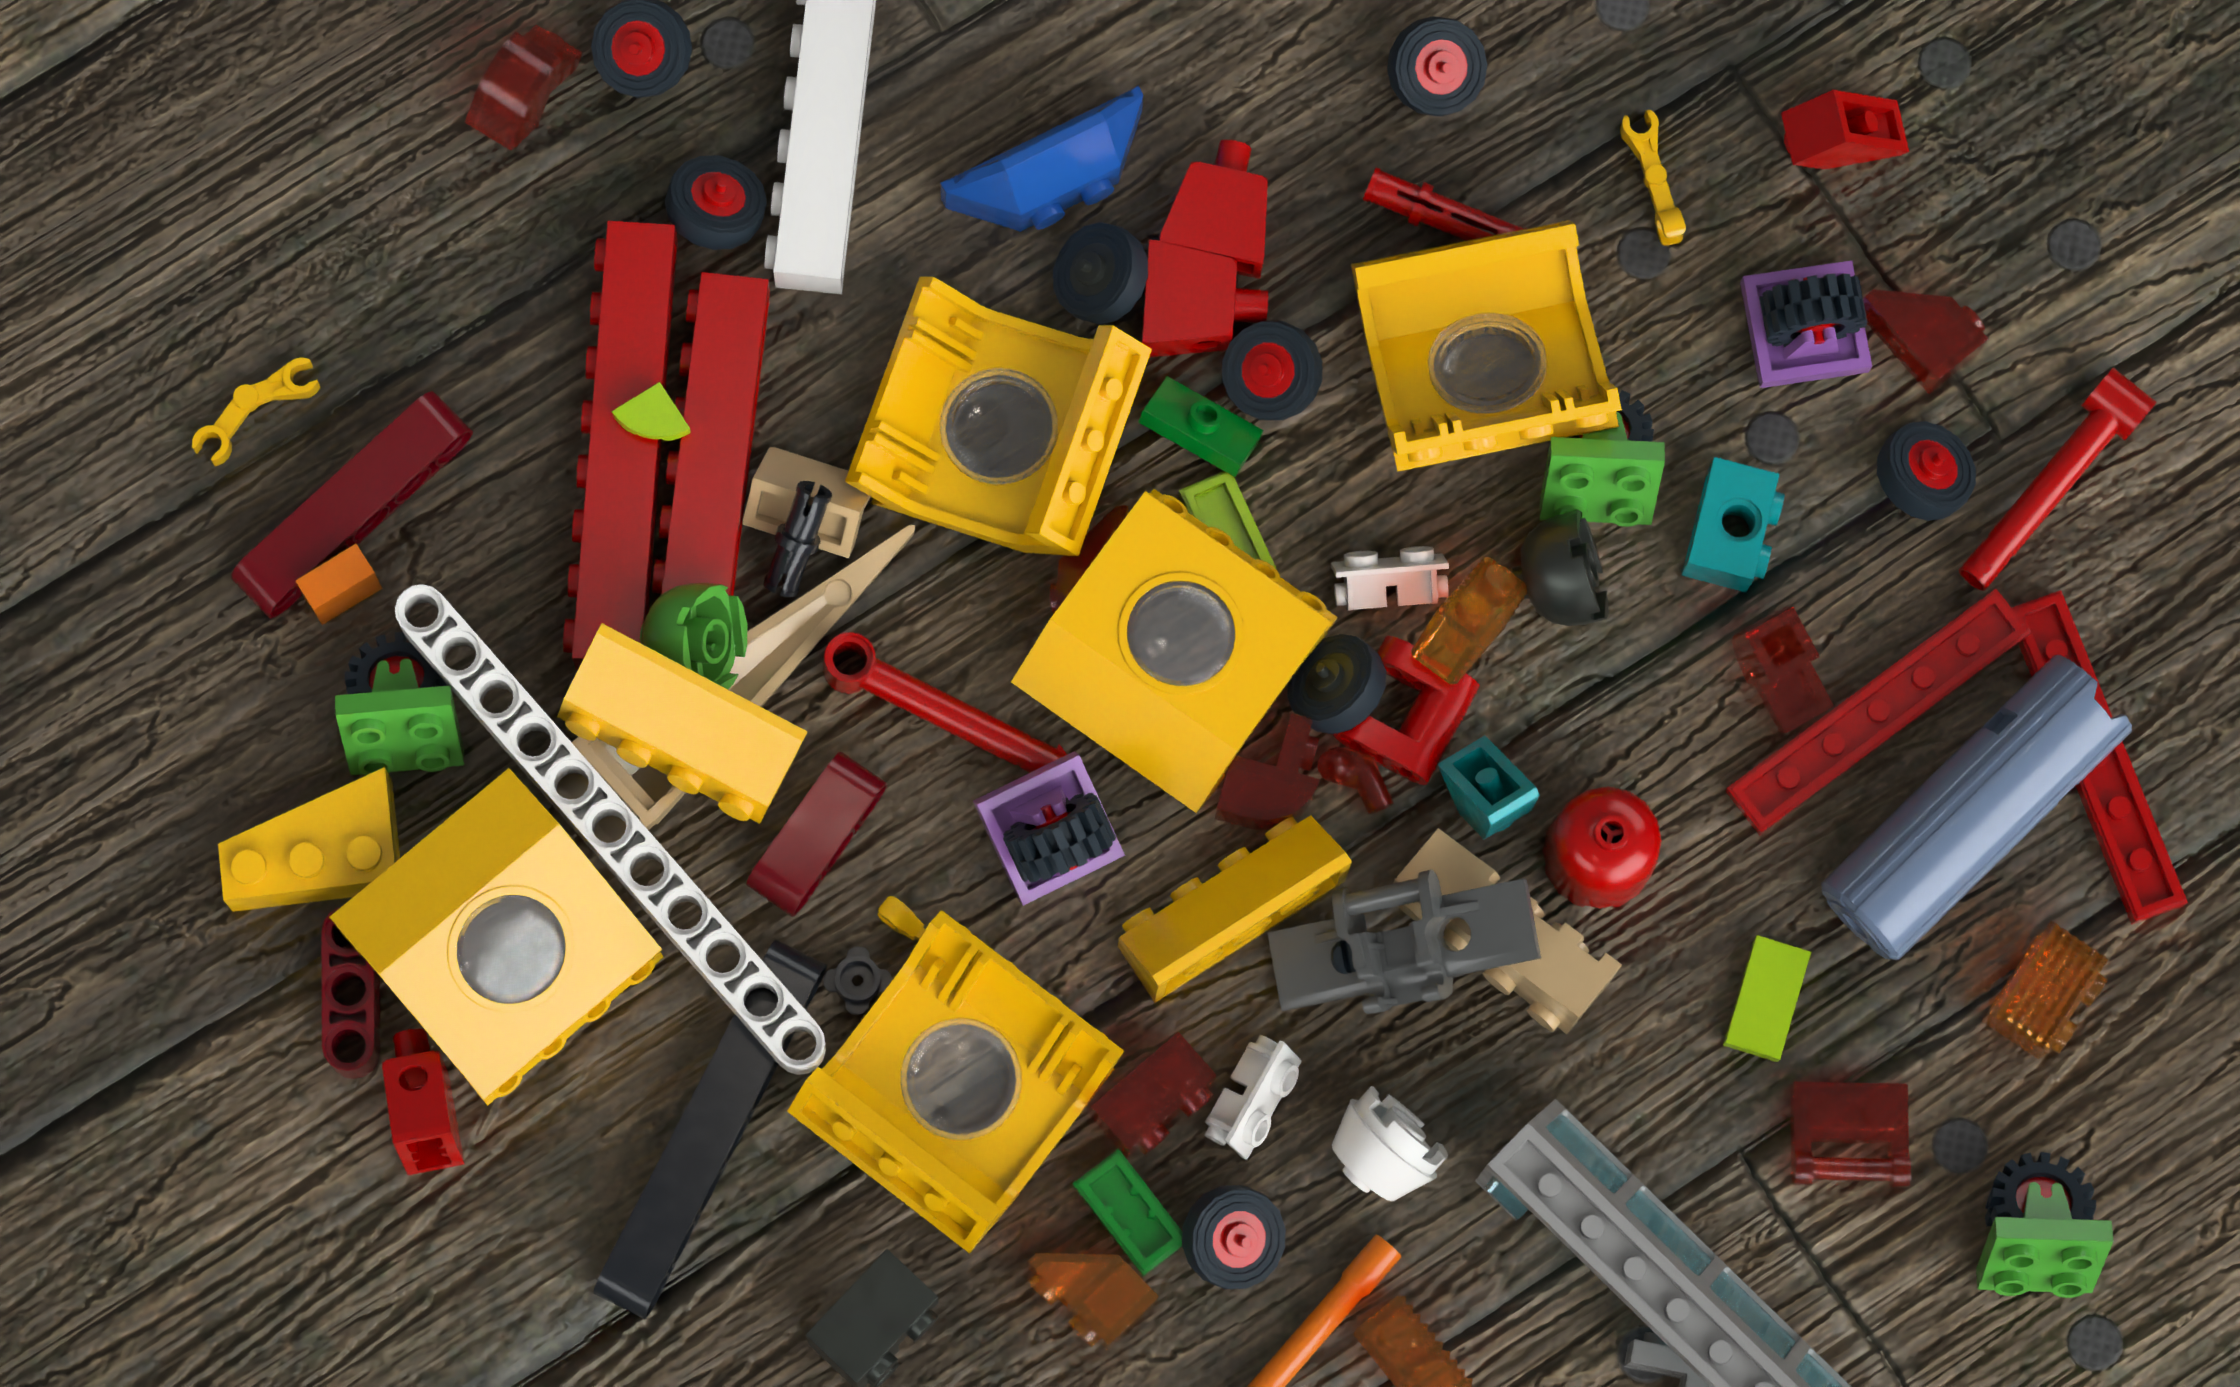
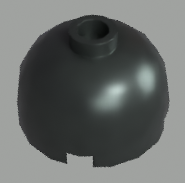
[1512,510,1609,626]

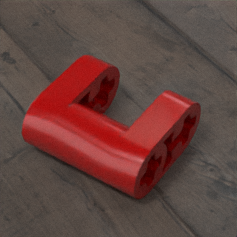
[1333,635,1480,785]

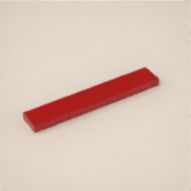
[1725,589,2031,836]
[2012,590,2188,925]

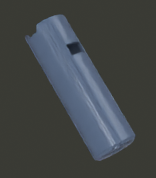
[1821,655,2132,960]

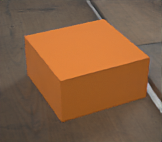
[295,544,383,625]

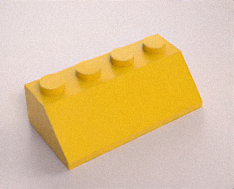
[557,623,808,824]
[1118,815,1352,1003]

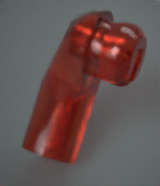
[1317,747,1394,815]

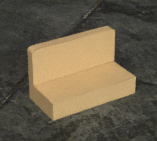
[742,447,870,558]

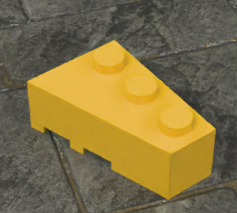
[218,767,400,912]

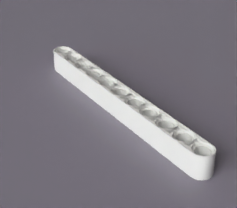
[395,584,826,1075]

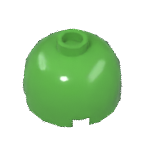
[640,583,748,689]

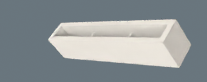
[765,0,876,294]

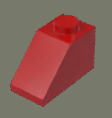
[1781,90,1909,170]

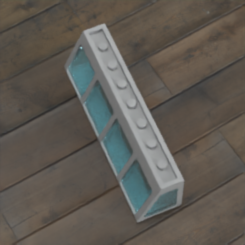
[1475,1099,1851,1387]

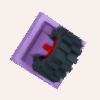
[1740,261,1872,388]
[973,751,1125,906]

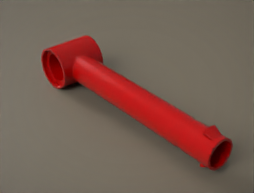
[1959,367,2157,591]
[823,632,1068,773]

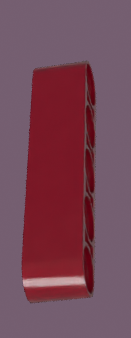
[231,391,473,619]

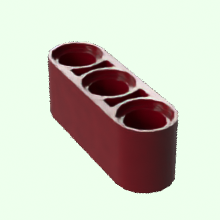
[746,751,888,917]
[321,907,380,1079]

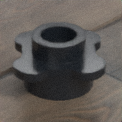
[823,946,892,1015]

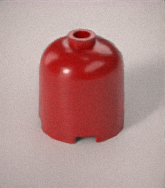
[1543,786,1662,909]

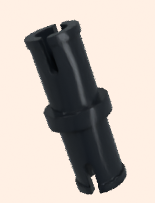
[763,481,832,597]

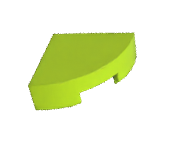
[612,382,691,441]

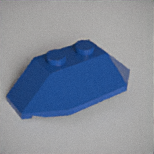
[940,85,1144,232]

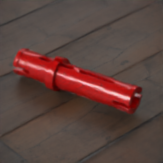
[1363,167,1527,241]

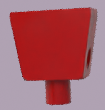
[1159,139,1268,279]
[1142,240,1269,358]
[382,1029,465,1175]

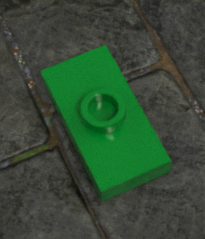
[1138,376,1264,477]
[1073,1149,1183,1277]

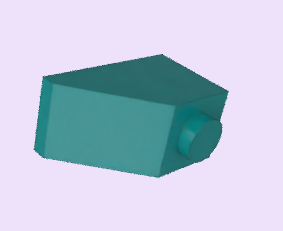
[1437,735,1540,840]

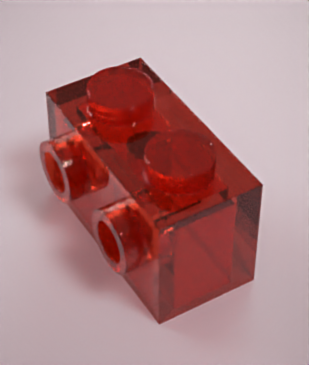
[1090,1032,1216,1159]

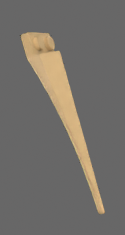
[557,525,915,843]

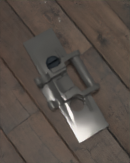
[1268,869,1541,1014]

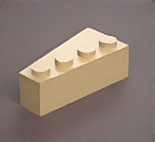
[1393,828,1622,1034]

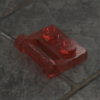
[1791,1082,1911,1187]

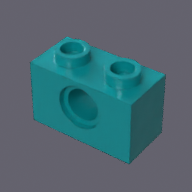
[1681,457,1785,592]

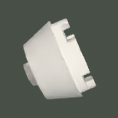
[1332,1086,1448,1201]

